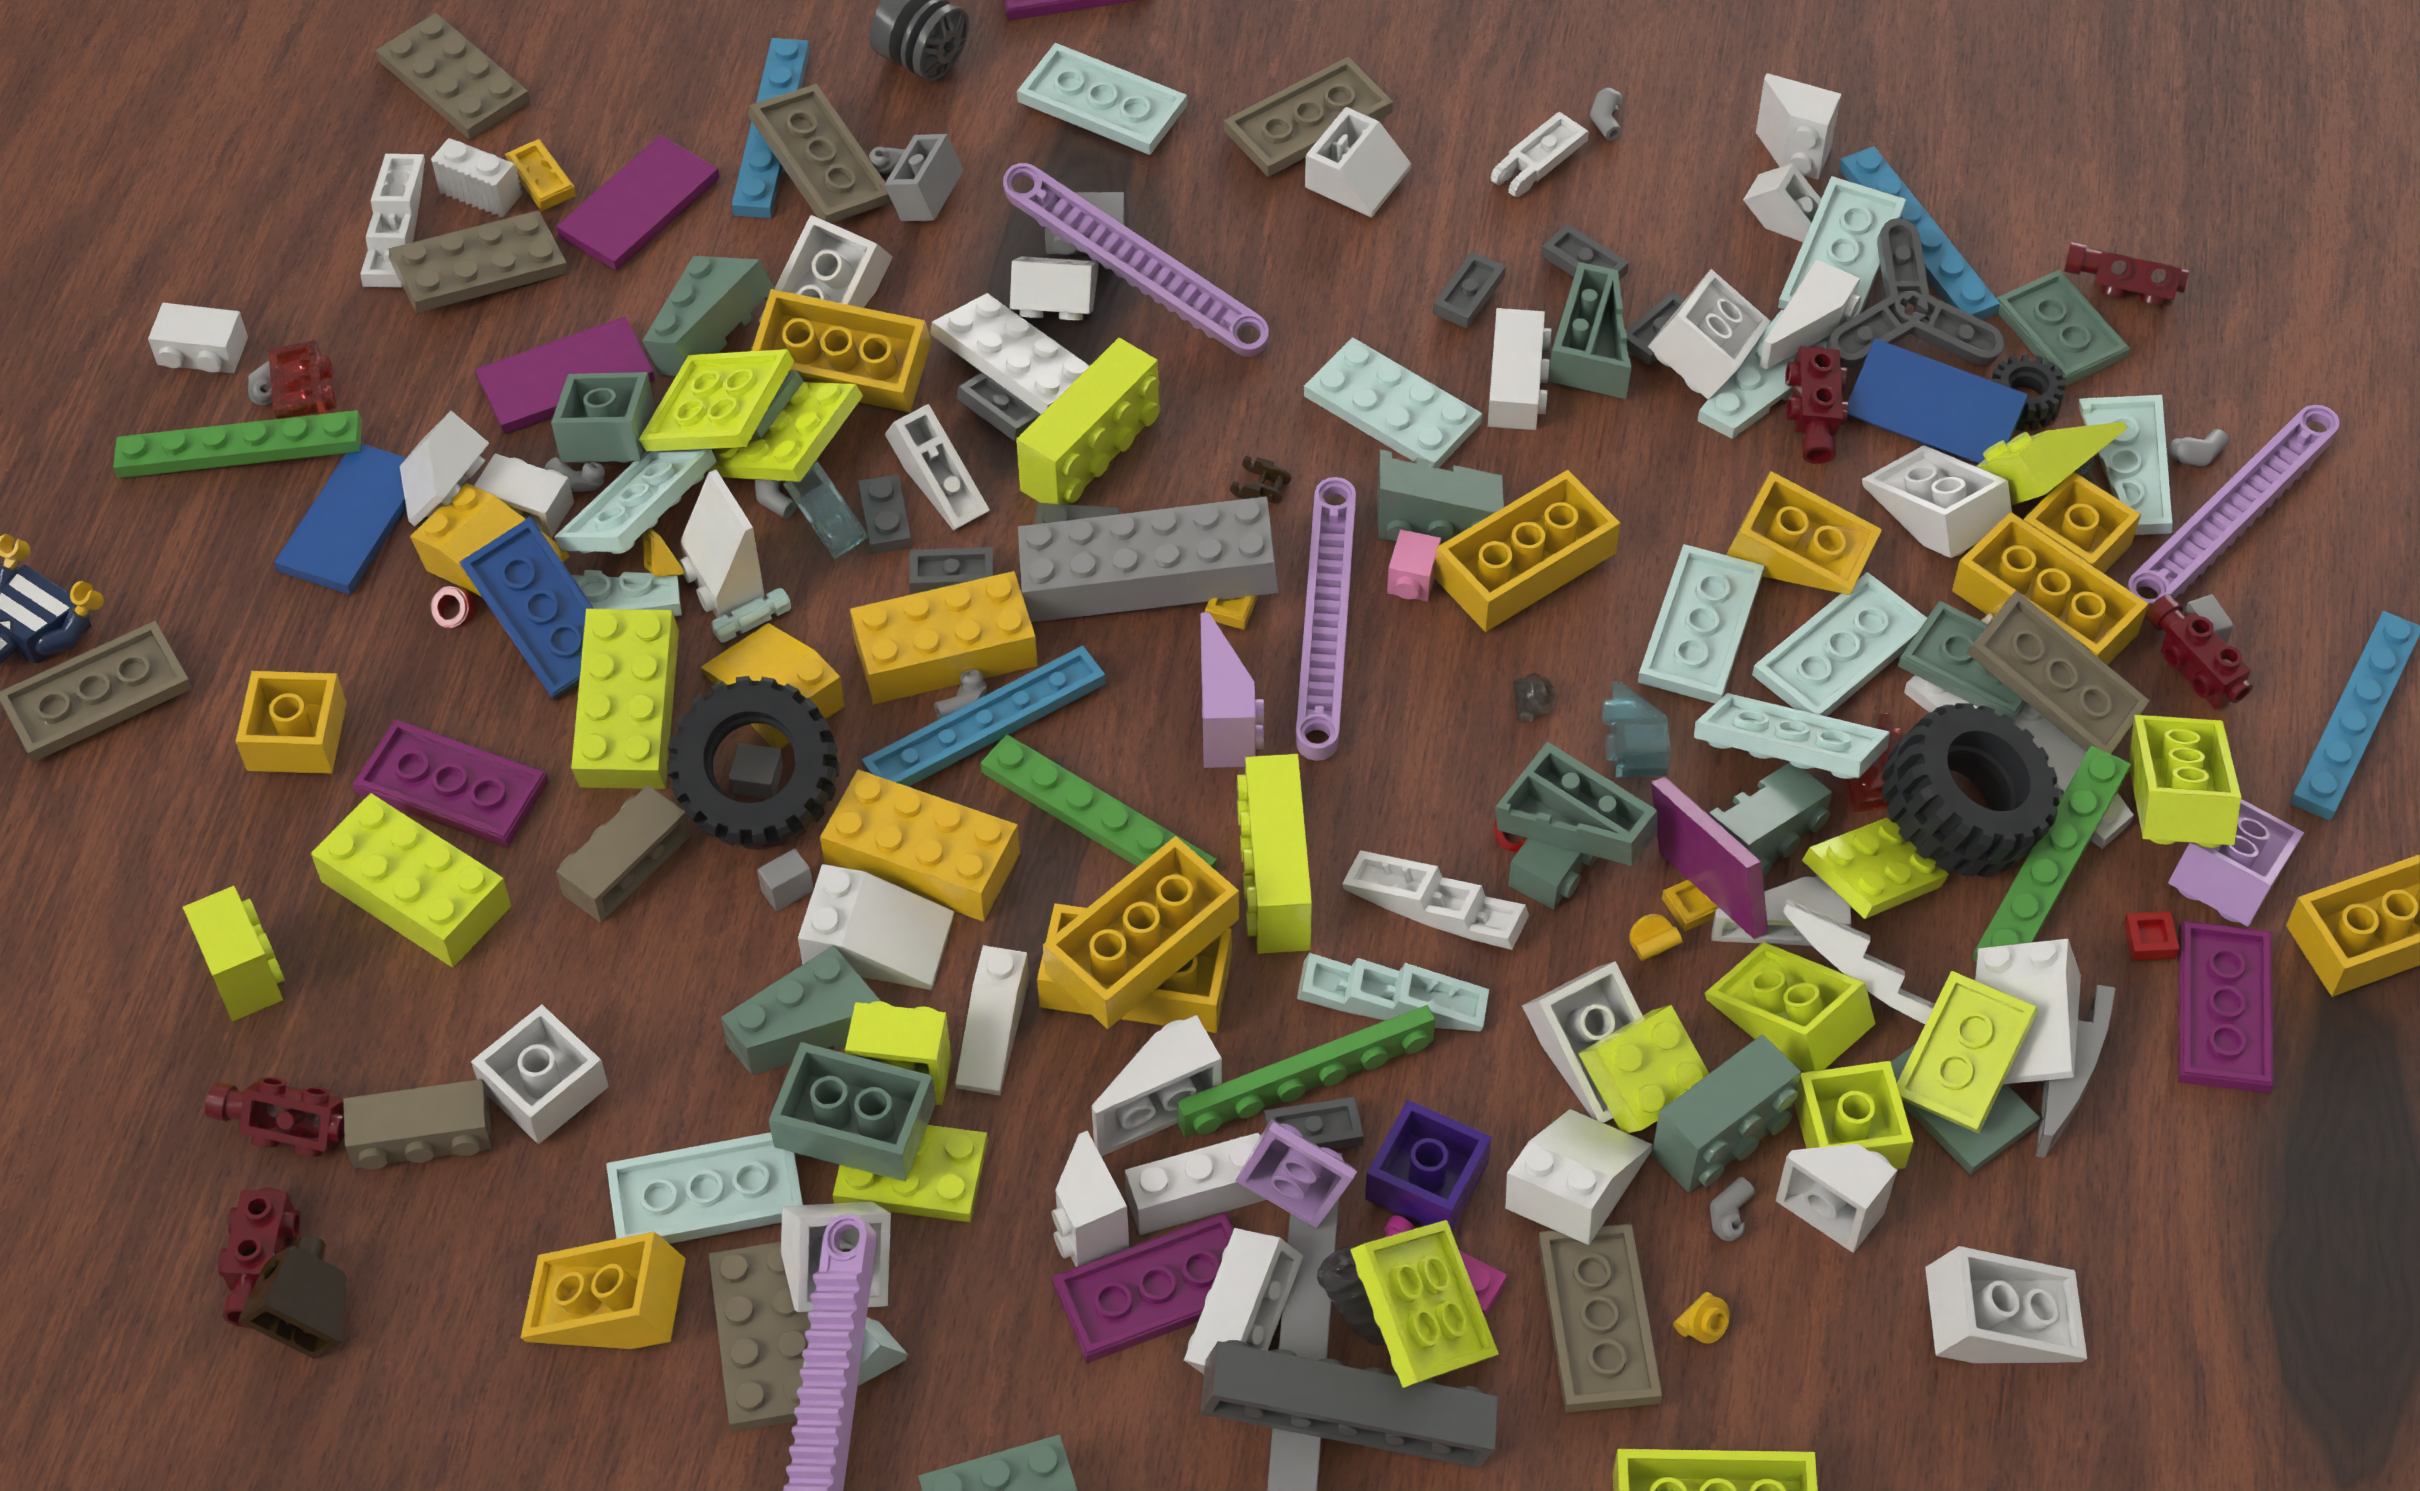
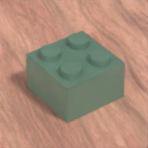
[551,372,656,463]

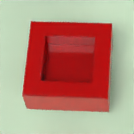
[2123,911,2180,961]

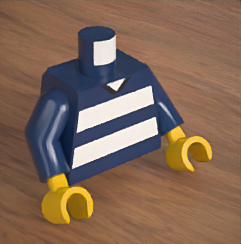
[0,534,104,665]

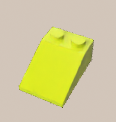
[1976,421,2127,506]
[1705,942,1875,1072]

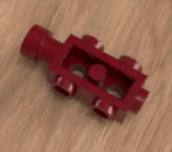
[2064,241,2189,305]
[1785,346,1848,464]
[2145,594,2253,710]
[205,1077,345,1157]
[218,1187,301,1327]

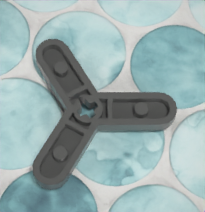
[1826,218,2004,368]

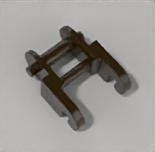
[1230,456,1292,503]

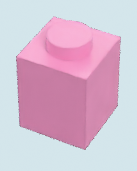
[1387,529,1441,602]

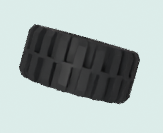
[667,676,840,849]
[1882,703,2059,877]

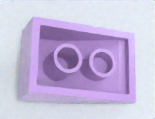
[1201,613,1264,768]
[2168,799,2304,927]
[1235,1119,1357,1229]

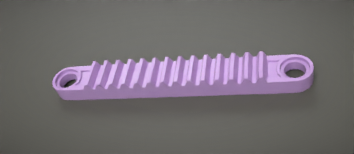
[1003,163,1269,357]
[2126,405,2339,614]
[1296,477,1356,761]
[783,1214,876,1491]

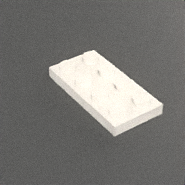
[930,293,1089,414]

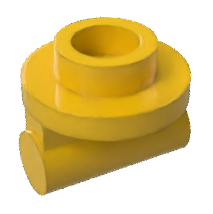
[1629,914,1683,961]
[1673,1292,1730,1344]

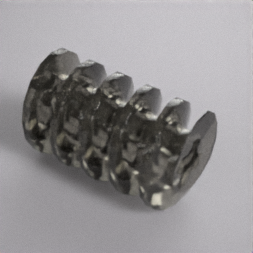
[1317,1246,1386,1346]

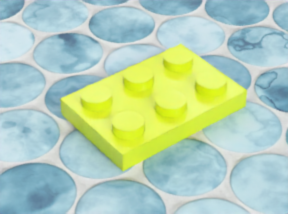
[1802,817,1949,919]
[1897,971,2038,1134]
[833,1125,988,1223]

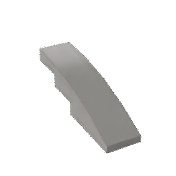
[2036,984,2115,1158]

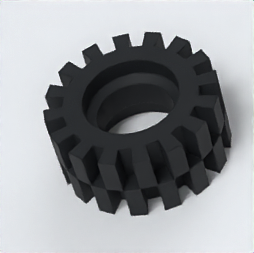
[1991,354,2066,431]

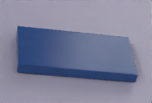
[1847,338,2028,465]
[274,444,406,595]
[459,517,594,701]

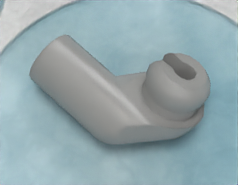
[1590,87,1623,141]
[869,147,905,174]
[248,354,290,405]
[2169,429,2229,467]
[544,457,605,492]
[754,479,797,519]
[934,669,987,720]
[1710,1177,1755,1241]

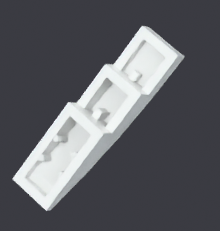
[360,154,425,287]
[1342,850,1529,950]
[1783,899,1935,1024]

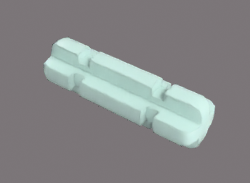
[711,588,791,643]

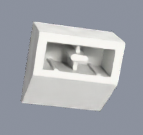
[1305,107,1411,218]
[400,411,489,526]

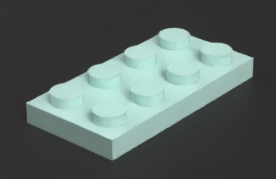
[1017,43,1187,155]
[1778,176,1906,325]
[1304,337,1482,468]
[555,449,717,554]
[1638,544,1765,704]
[1752,572,1927,717]
[1694,693,1890,779]
[606,1132,803,1244]

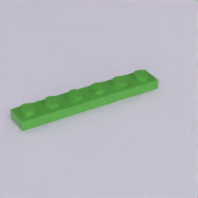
[113,410,362,478]
[980,734,1217,870]
[1972,745,2131,962]
[1177,1005,1435,1138]

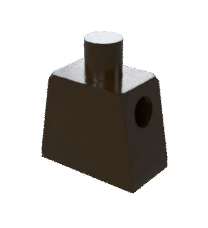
[238,1236,347,1359]

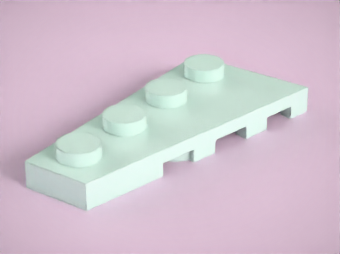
[1698,309,1830,439]
[2079,395,2172,535]

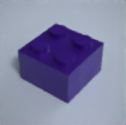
[1365,1099,1492,1231]

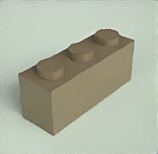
[556,785,691,923]
[343,1079,492,1169]

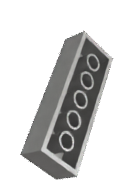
[1018,496,1278,623]

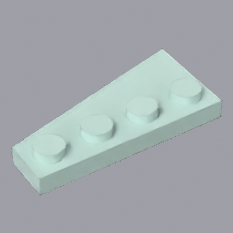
[572,570,682,616]

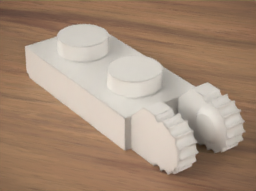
[1490,112,1589,198]

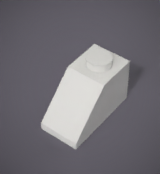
[1743,163,1821,242]

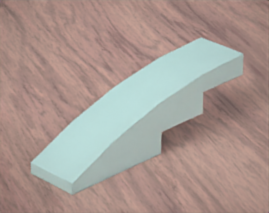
[1297,953,1489,1032]

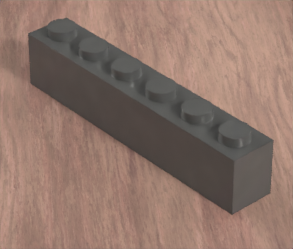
[1200,1340,1498,1468]

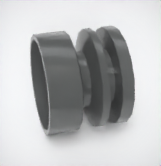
[869,0,969,81]

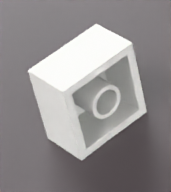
[471,1004,609,1144]

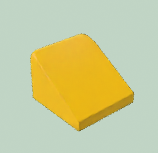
[643,528,685,577]

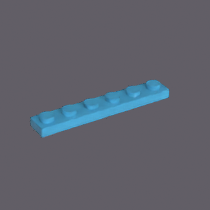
[731,38,810,218]
[1839,146,2000,320]
[2290,611,2420,821]
[861,645,1106,787]

